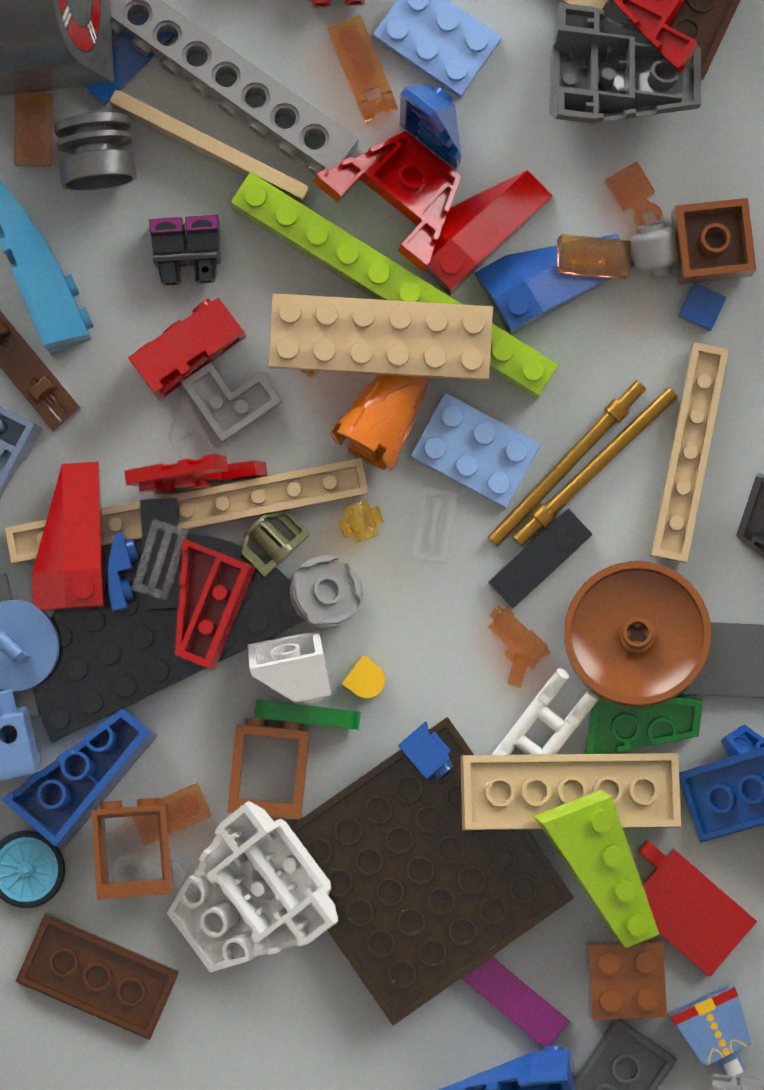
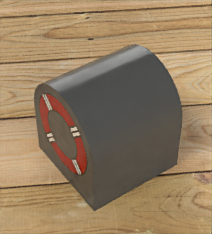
[0,0,114,96]

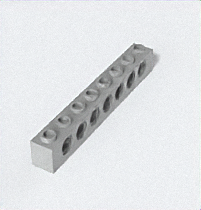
[110,0,359,176]

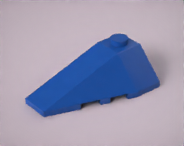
[400,84,461,169]
[474,234,635,335]
[439,1046,575,1090]

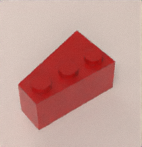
[128,297,246,401]

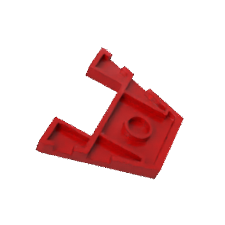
[611,0,698,73]
[313,131,461,272]
[124,454,267,494]

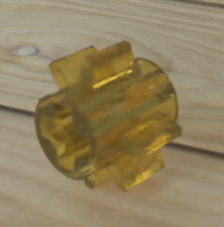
[338,500,384,544]

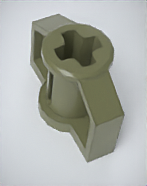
[240,510,310,580]

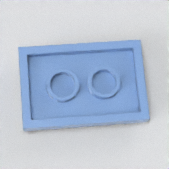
[373,0,502,98]
[411,393,541,509]

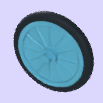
[0,830,65,908]

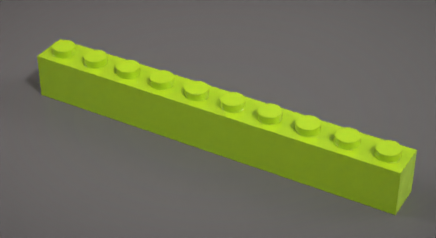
[231,172,558,401]

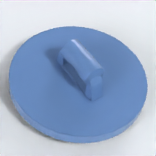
[0,600,60,692]

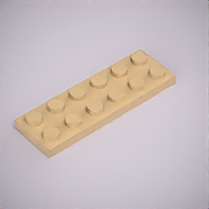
[268,293,493,381]
[460,753,681,831]

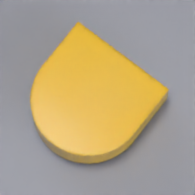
[341,655,385,698]

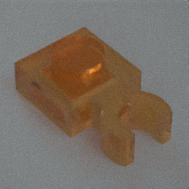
[605,161,663,227]

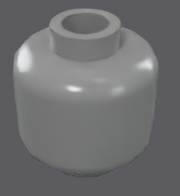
[630,221,679,277]

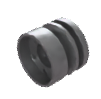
[54,112,137,191]

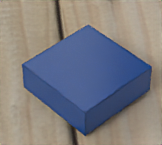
[678,283,727,331]

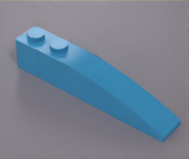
[0,181,94,356]

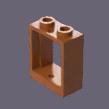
[227,718,310,820]
[91,798,174,900]

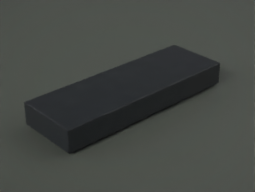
[140,498,181,610]
[488,508,593,609]

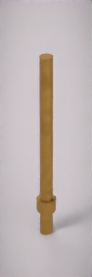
[487,380,647,547]
[512,387,678,546]

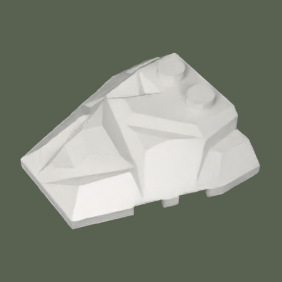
[167,801,338,972]

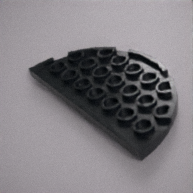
[37,534,305,743]

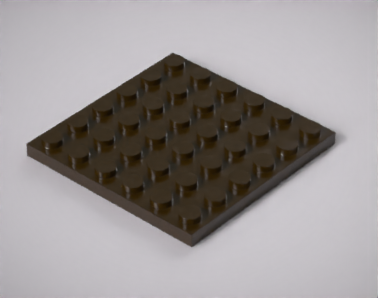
[290,717,574,1026]

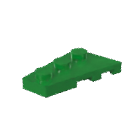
[585,695,703,754]

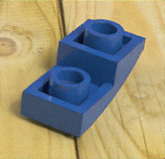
[108,532,139,612]

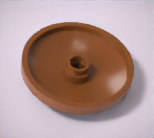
[564,561,711,707]

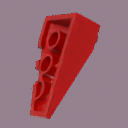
[400,170,553,296]
[31,461,107,611]

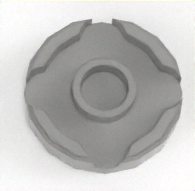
[289,555,363,628]

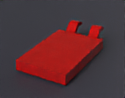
[637,840,757,977]

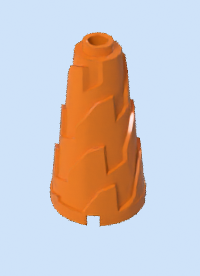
[330,375,430,471]

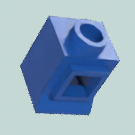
[398,721,454,780]

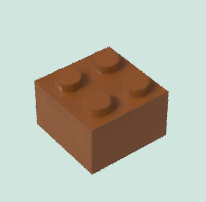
[671,198,756,284]
[586,939,667,1020]

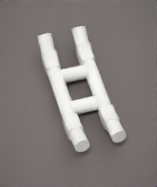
[491,668,599,755]

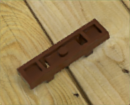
[0,311,81,431]

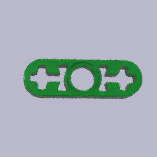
[254,699,361,730]

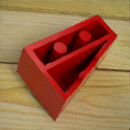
[175,538,255,671]

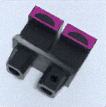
[149,214,221,286]

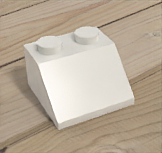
[248,630,331,704]

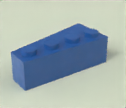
[0,709,158,848]

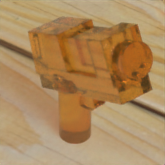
[488,605,550,688]

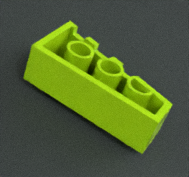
[533,790,659,948]

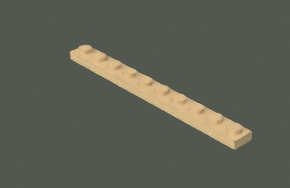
[5,458,369,564]

